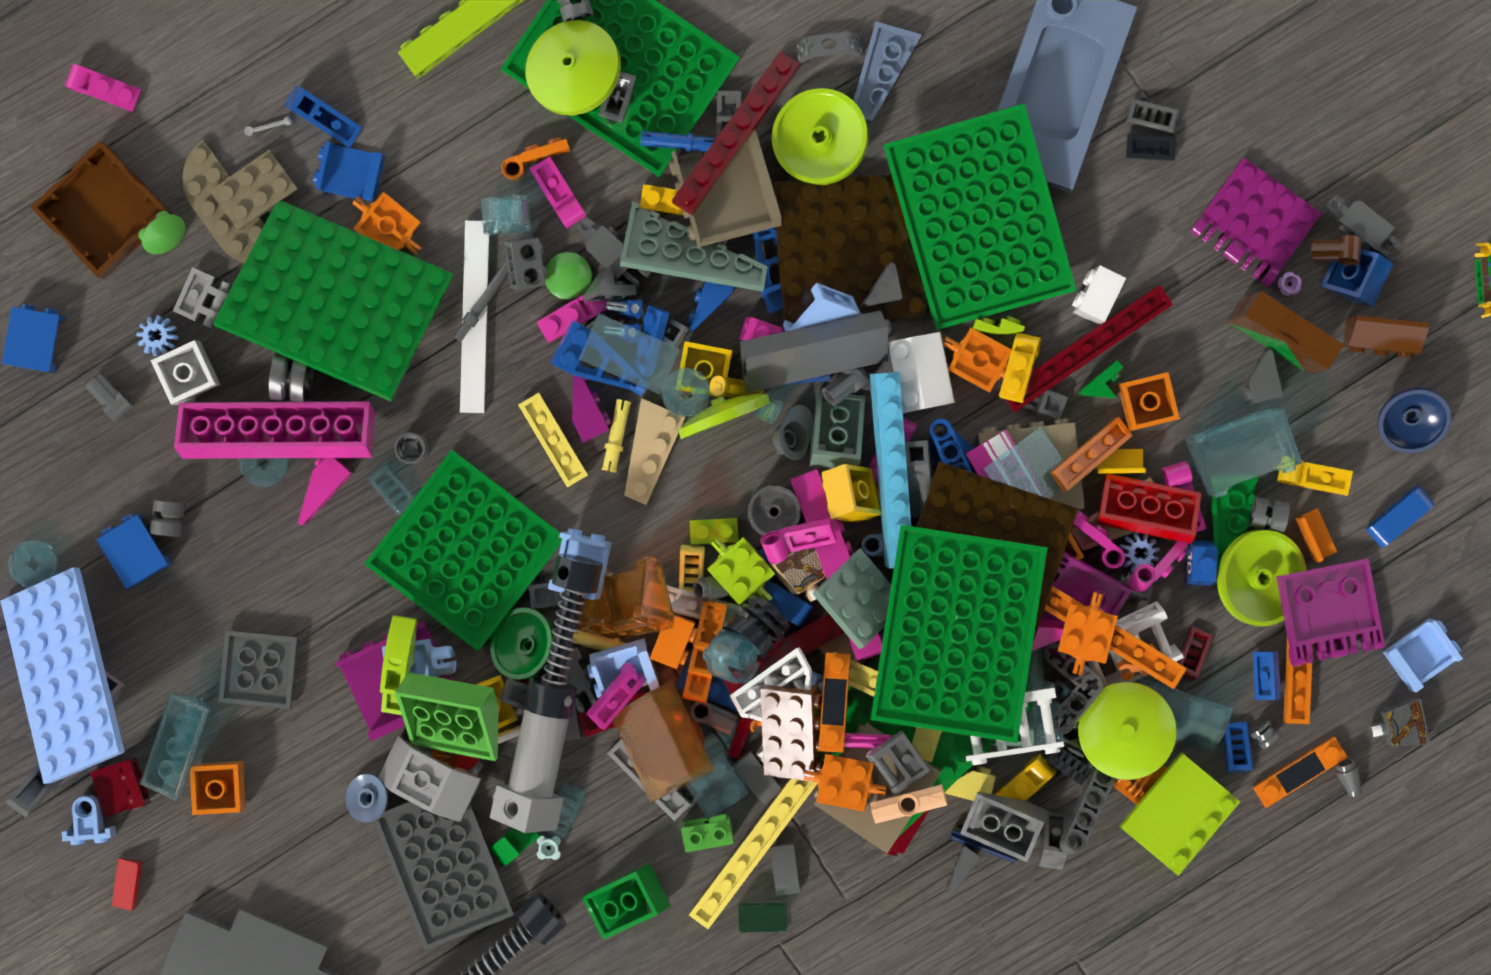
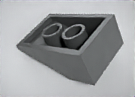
[960,792,1049,862]

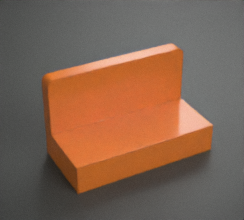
[1294,508,1337,562]

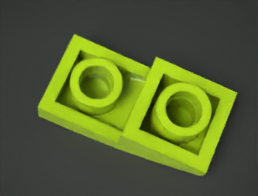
[972,316,1025,335]

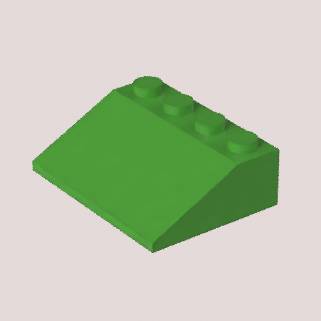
[395,672,499,761]

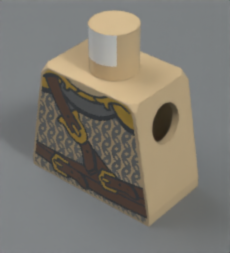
[769,547,826,602]

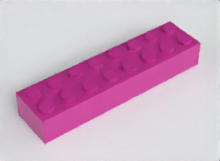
[174,402,376,459]

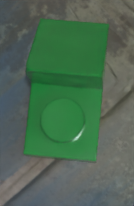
[1078,360,1123,399]
[489,828,541,867]

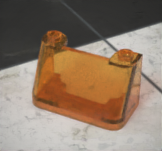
[579,556,674,639]

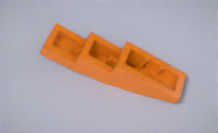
[683,600,728,703]

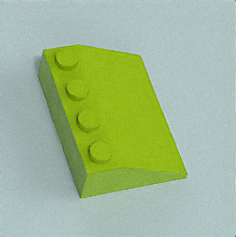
[1119,752,1240,876]

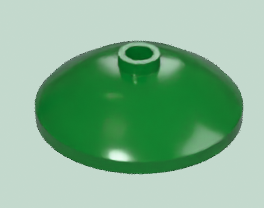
[490,608,554,680]

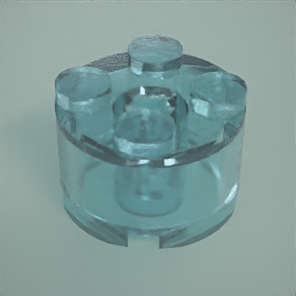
[481,195,531,235]
[703,629,761,684]

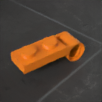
[501,137,571,182]

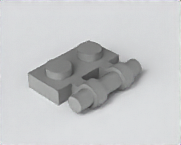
[173,267,231,328]

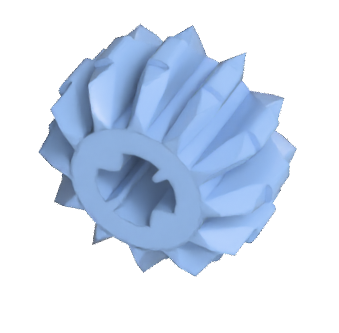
[136,315,179,357]
[1119,533,1160,572]

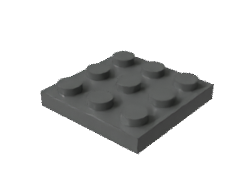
[218,630,299,709]

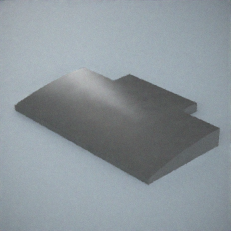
[160,908,341,975]

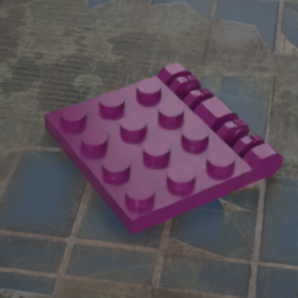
[1190,157,1322,288]
[1041,551,1132,669]
[1276,558,1385,666]

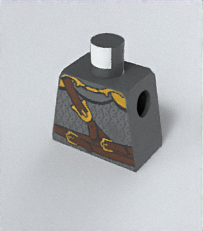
[1369,697,1431,746]

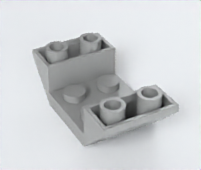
[378,735,482,822]

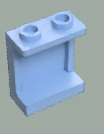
[783,283,860,331]
[548,528,612,600]
[1382,619,1463,692]
[587,638,660,698]

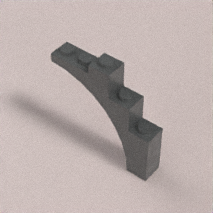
[6,671,125,817]

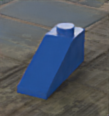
[283,85,362,148]

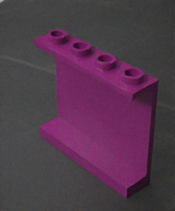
[335,620,452,741]

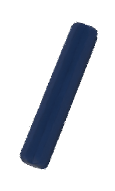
[950,827,1018,862]

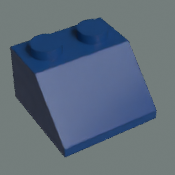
[1321,249,1393,308]

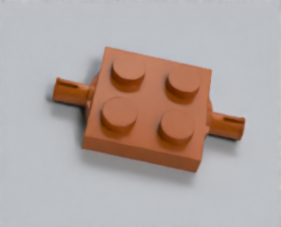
[352,192,422,255]
[943,327,1012,393]
[1058,592,1118,675]
[804,754,887,812]

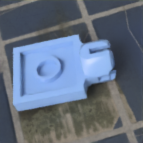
[382,638,456,678]

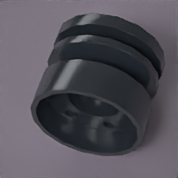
[725,594,790,659]

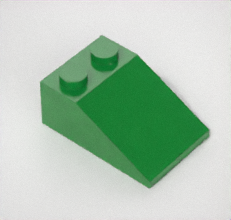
[581,863,671,940]

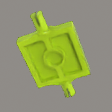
[707,536,776,605]

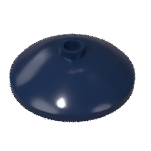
[1377,388,1451,453]

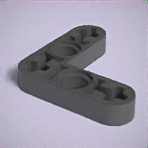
[1044,643,1104,734]

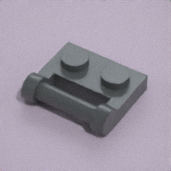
[866,730,930,794]

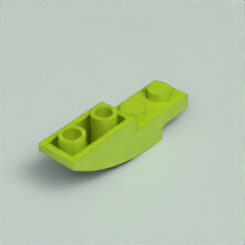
[380,615,417,715]

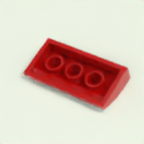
[1097,474,1202,544]

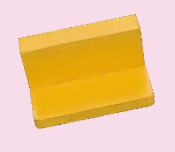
[1094,449,1146,474]

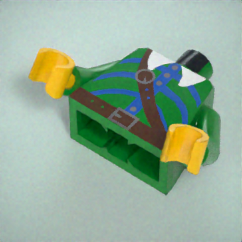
[1474,242,1491,318]

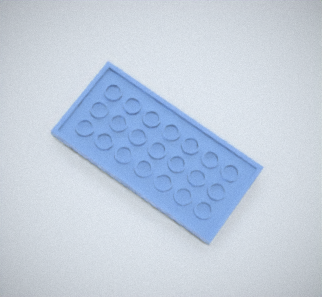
[1,567,125,784]

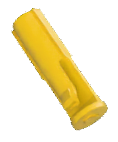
[710,376,764,398]

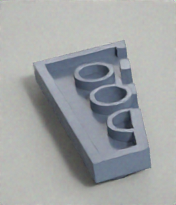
[853,22,922,122]

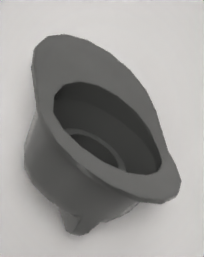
[772,405,814,460]

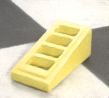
[679,545,705,593]

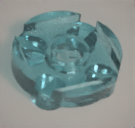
[662,367,711,416]
[239,458,289,487]
[8,540,59,588]

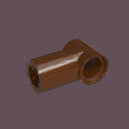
[1311,235,1362,266]

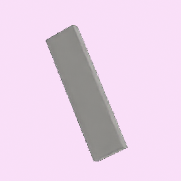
[607,736,692,821]

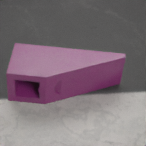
[572,375,612,443]

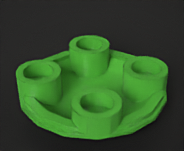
[139,211,186,254]
[545,252,592,300]

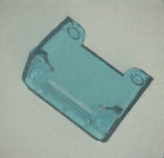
[1185,407,1302,498]

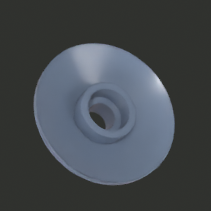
[346,774,388,823]

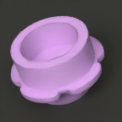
[1278,272,1302,296]

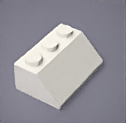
[888,332,955,413]

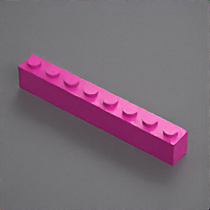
[790,470,884,662]

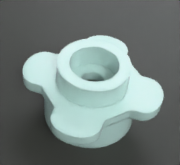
[537,836,561,860]

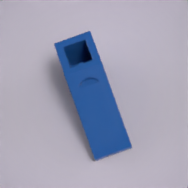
[687,281,734,332]

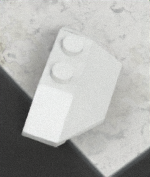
[730,647,811,722]

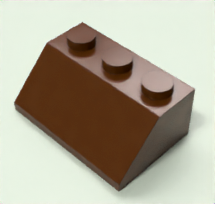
[1343,316,1430,358]

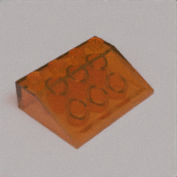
[613,681,716,802]

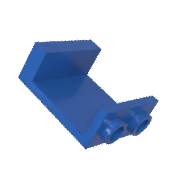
[313,141,385,203]
[2,304,66,373]
[96,513,172,589]

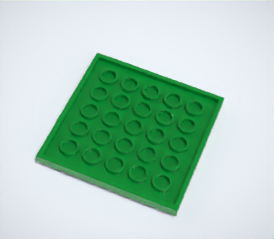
[364,450,562,651]

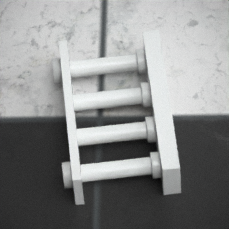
[1087,601,1184,690]
[966,688,1064,765]

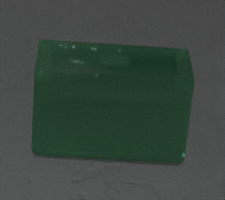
[738,902,787,933]

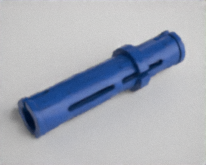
[640,130,714,152]

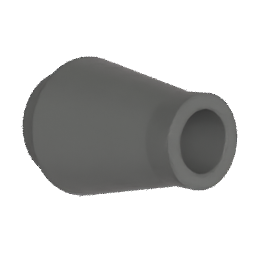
[1335,759,1362,797]

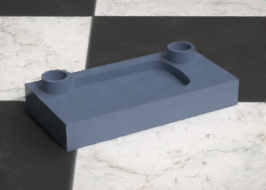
[997,0,1137,193]

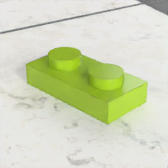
[689,518,739,545]

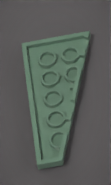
[620,201,768,292]

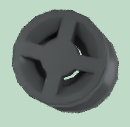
[1250,719,1281,749]

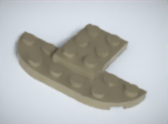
[183,140,298,263]

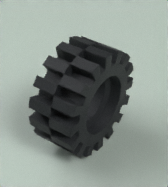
[1046,747,1093,785]

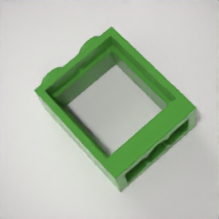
[681,812,734,853]

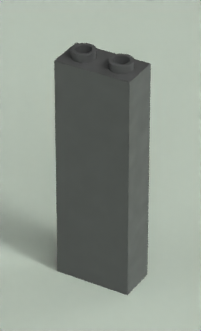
[740,310,891,392]

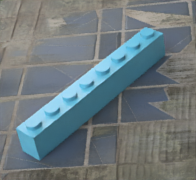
[870,372,911,568]

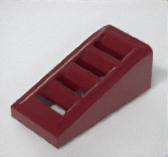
[1177,625,1214,681]

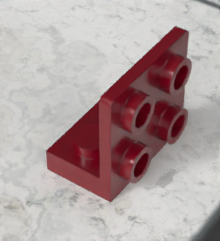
[90,757,151,817]

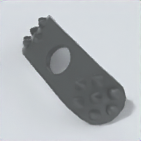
[794,32,865,63]

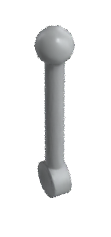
[244,116,293,136]

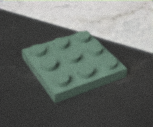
[812,548,891,650]

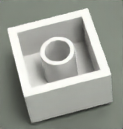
[1072,266,1126,325]
[151,340,221,405]

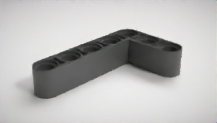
[1055,723,1116,855]

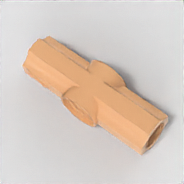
[870,784,947,824]

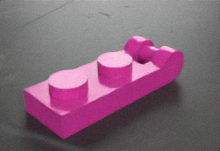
[586,662,645,730]

